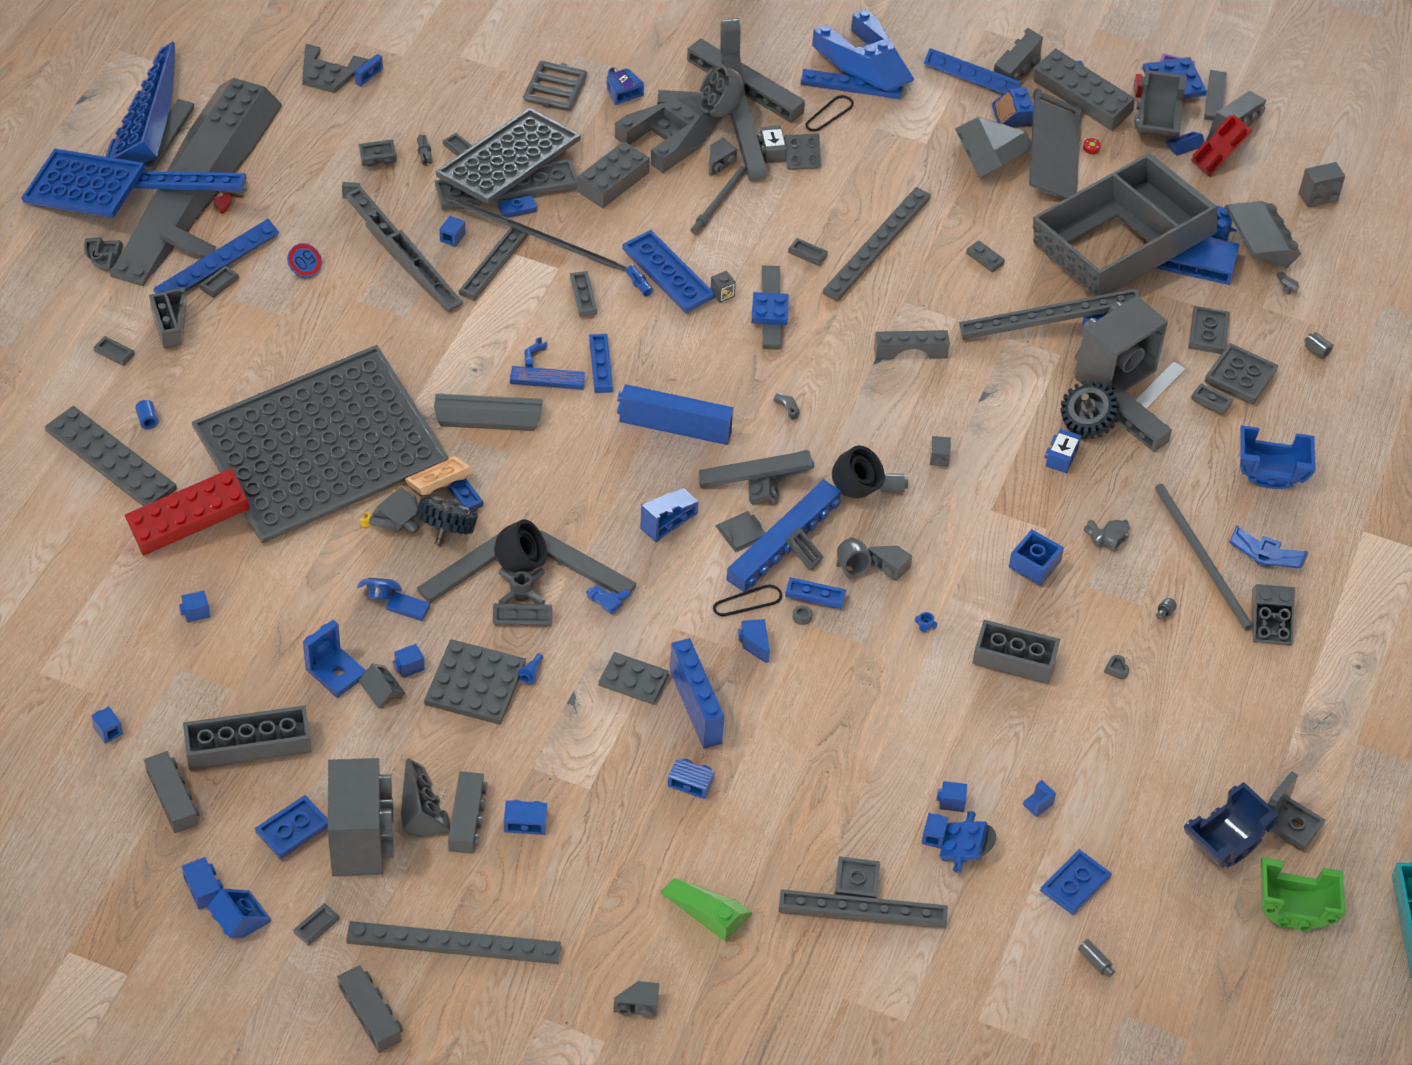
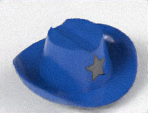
[357,578,402,599]

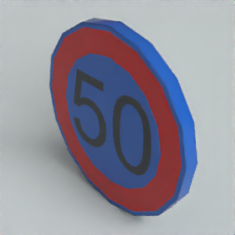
[287,243,322,278]

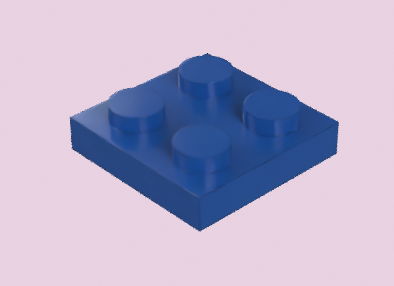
[751,292,789,325]

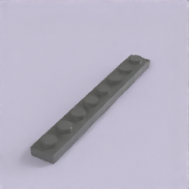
[778,889,948,928]

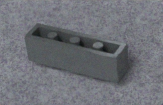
[1113,386,1172,452]
[144,751,199,833]
[448,771,488,854]
[337,965,403,1053]

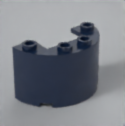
[1184,782,1279,868]

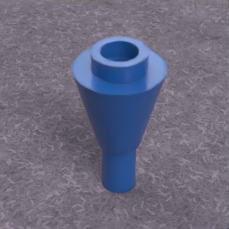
[518,653,543,684]

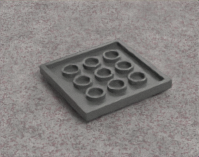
[424,639,526,725]

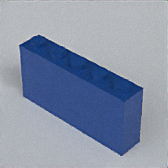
[1156,237,1239,285]
[670,638,725,749]

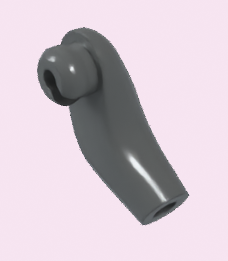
[774,393,800,419]

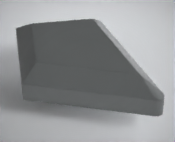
[1276,272,1299,293]

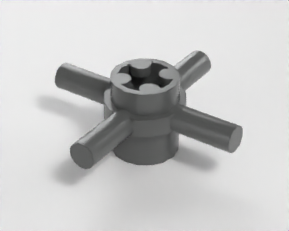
[498,568,545,604]

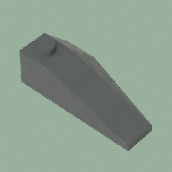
[401,758,450,837]

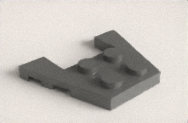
[302,44,368,93]

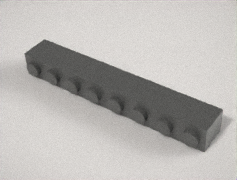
[687,38,805,123]

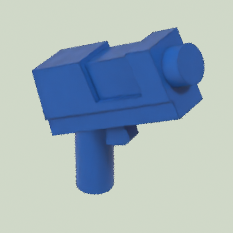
[586,584,631,614]

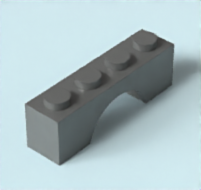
[874,330,950,360]

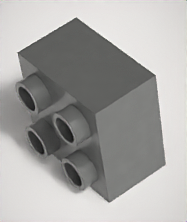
[1074,296,1168,391]
[328,758,394,876]

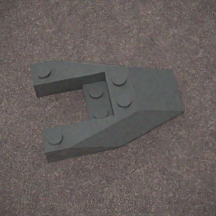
[615,95,722,173]

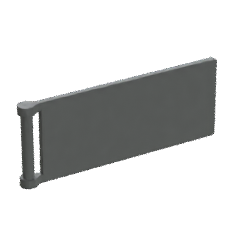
[1029,88,1082,199]

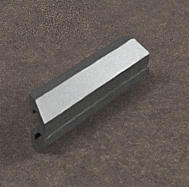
[434,393,543,431]

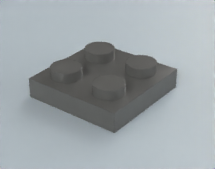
[835,856,880,898]

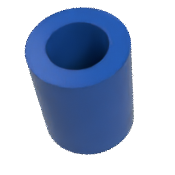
[135,400,159,429]

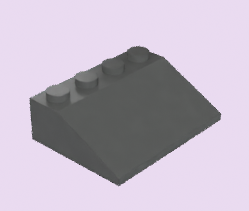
[1225,201,1301,268]

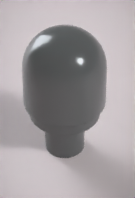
[1156,598,1177,620]

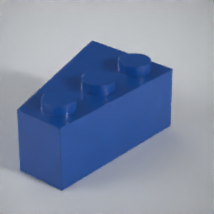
[640,488,699,542]

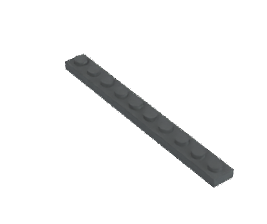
[823,187,931,302]
[959,288,1140,340]
[346,921,561,964]

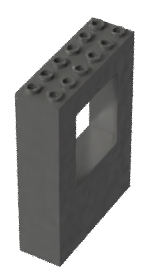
[1032,152,1217,296]

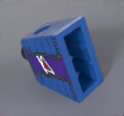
[606,67,644,105]

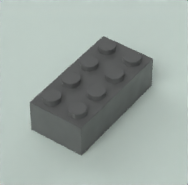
[577,141,650,208]
[972,620,1060,683]

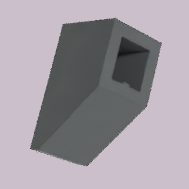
[709,138,737,176]
[868,546,912,581]
[613,981,660,1017]

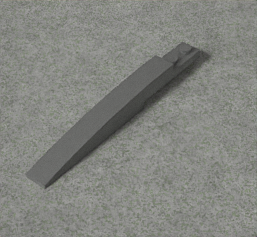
[346,186,463,312]

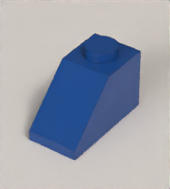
[738,619,770,663]

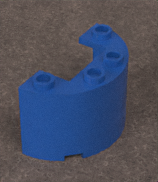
[1240,425,1316,489]

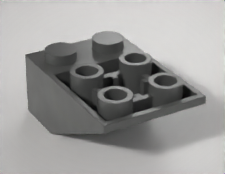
[1251,584,1295,645]

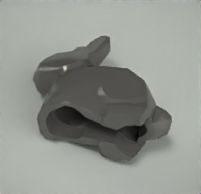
[1084,520,1130,552]

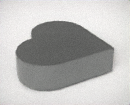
[1104,655,1129,679]

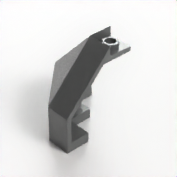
[955,116,1031,178]

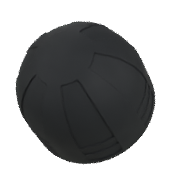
[832,445,885,499]
[494,519,547,573]

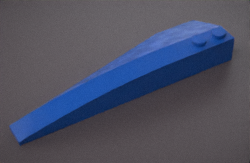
[106,41,175,163]

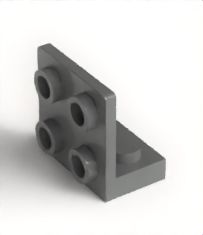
[784,134,821,169]

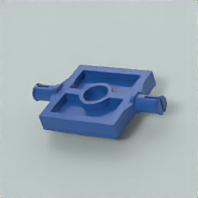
[939,811,989,873]

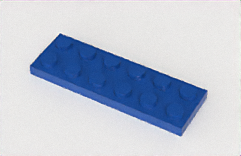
[622,230,715,313]

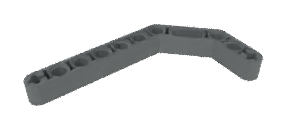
[720,18,767,180]

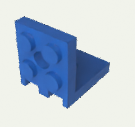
[303,619,366,698]

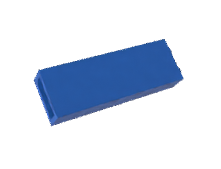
[617,384,734,445]

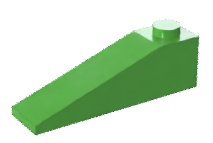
[661,878,752,941]

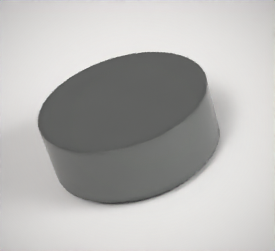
[792,605,812,625]

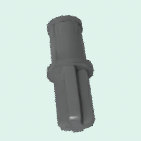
[417,134,432,166]

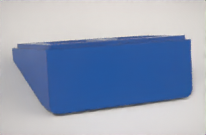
[1165,131,1204,155]

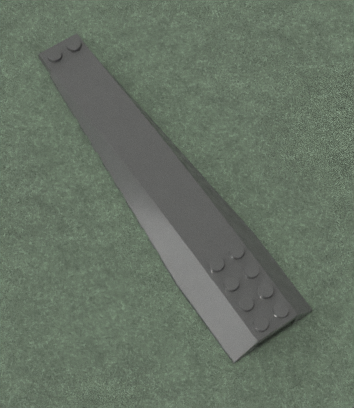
[110,78,282,286]

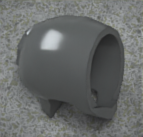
[836,537,871,578]

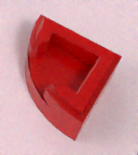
[213,193,232,214]

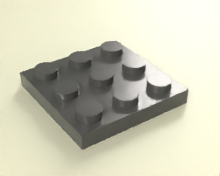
[1205,343,1279,404]

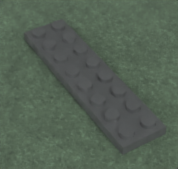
[435,159,577,210]
[45,406,177,506]

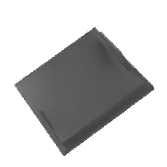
[715,511,765,552]

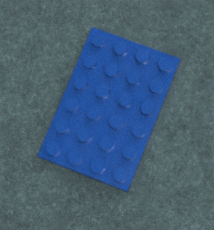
[21,148,146,218]

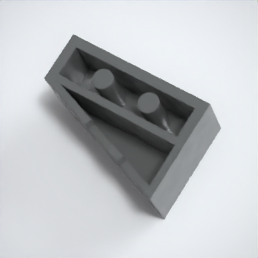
[993,27,1043,80]
[149,287,187,349]

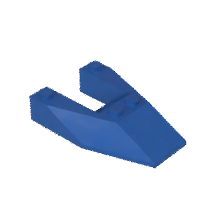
[812,9,914,92]

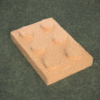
[405,456,472,495]

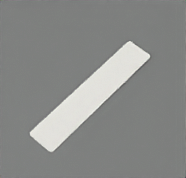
[1136,362,1185,409]

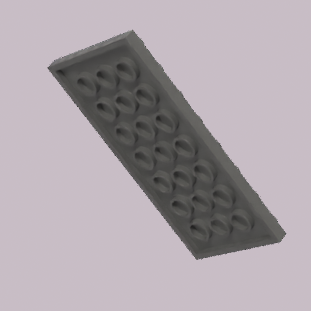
[436,108,581,204]

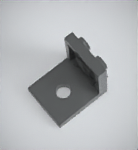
[1268,771,1325,851]

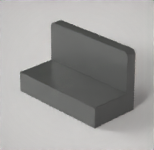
[359,663,405,708]

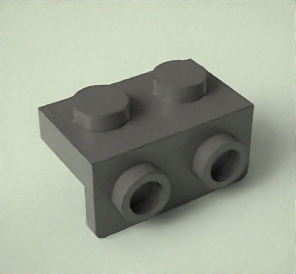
[359,139,397,167]
[749,475,780,505]

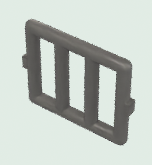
[523,60,587,110]

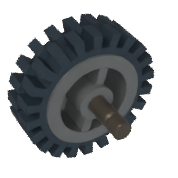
[1060,380,1120,439]
[416,496,478,546]

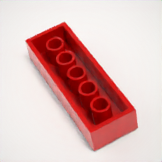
[124,468,250,556]

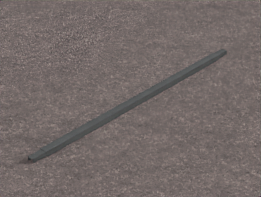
[446,195,626,272]

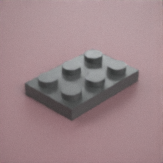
[599,652,669,705]

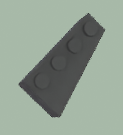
[1206,91,1266,141]

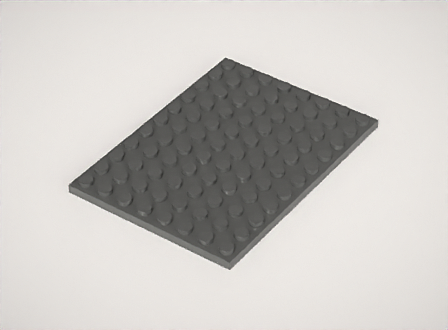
[192,345,449,543]

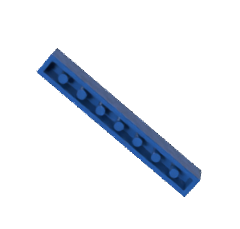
[726,479,841,592]

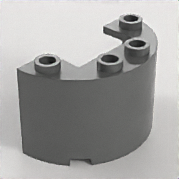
[1134,70,1187,138]

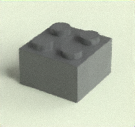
[1299,162,1345,207]

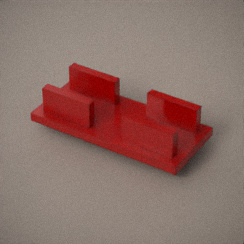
[1191,114,1252,177]

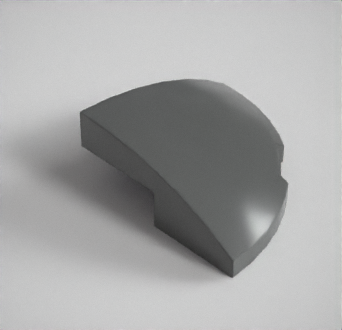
[84,237,123,269]

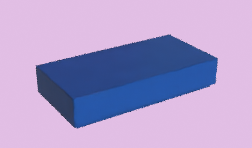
[386,591,430,621]

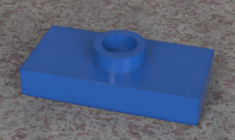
[498,195,537,218]

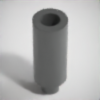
[1078,939,1115,977]

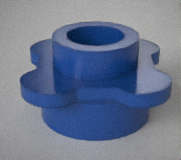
[915,612,937,632]

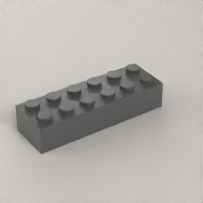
[1034,48,1134,131]
[183,705,312,770]

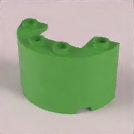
[1261,857,1345,932]

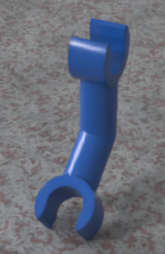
[524,337,547,367]

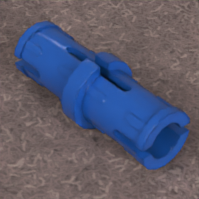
[626,265,653,297]

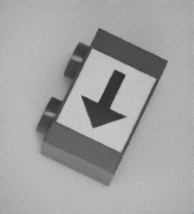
[757,125,787,163]

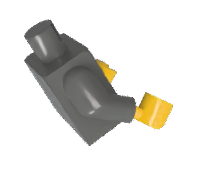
[359,485,420,534]

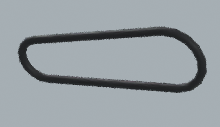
[805,95,854,131]
[713,584,782,616]

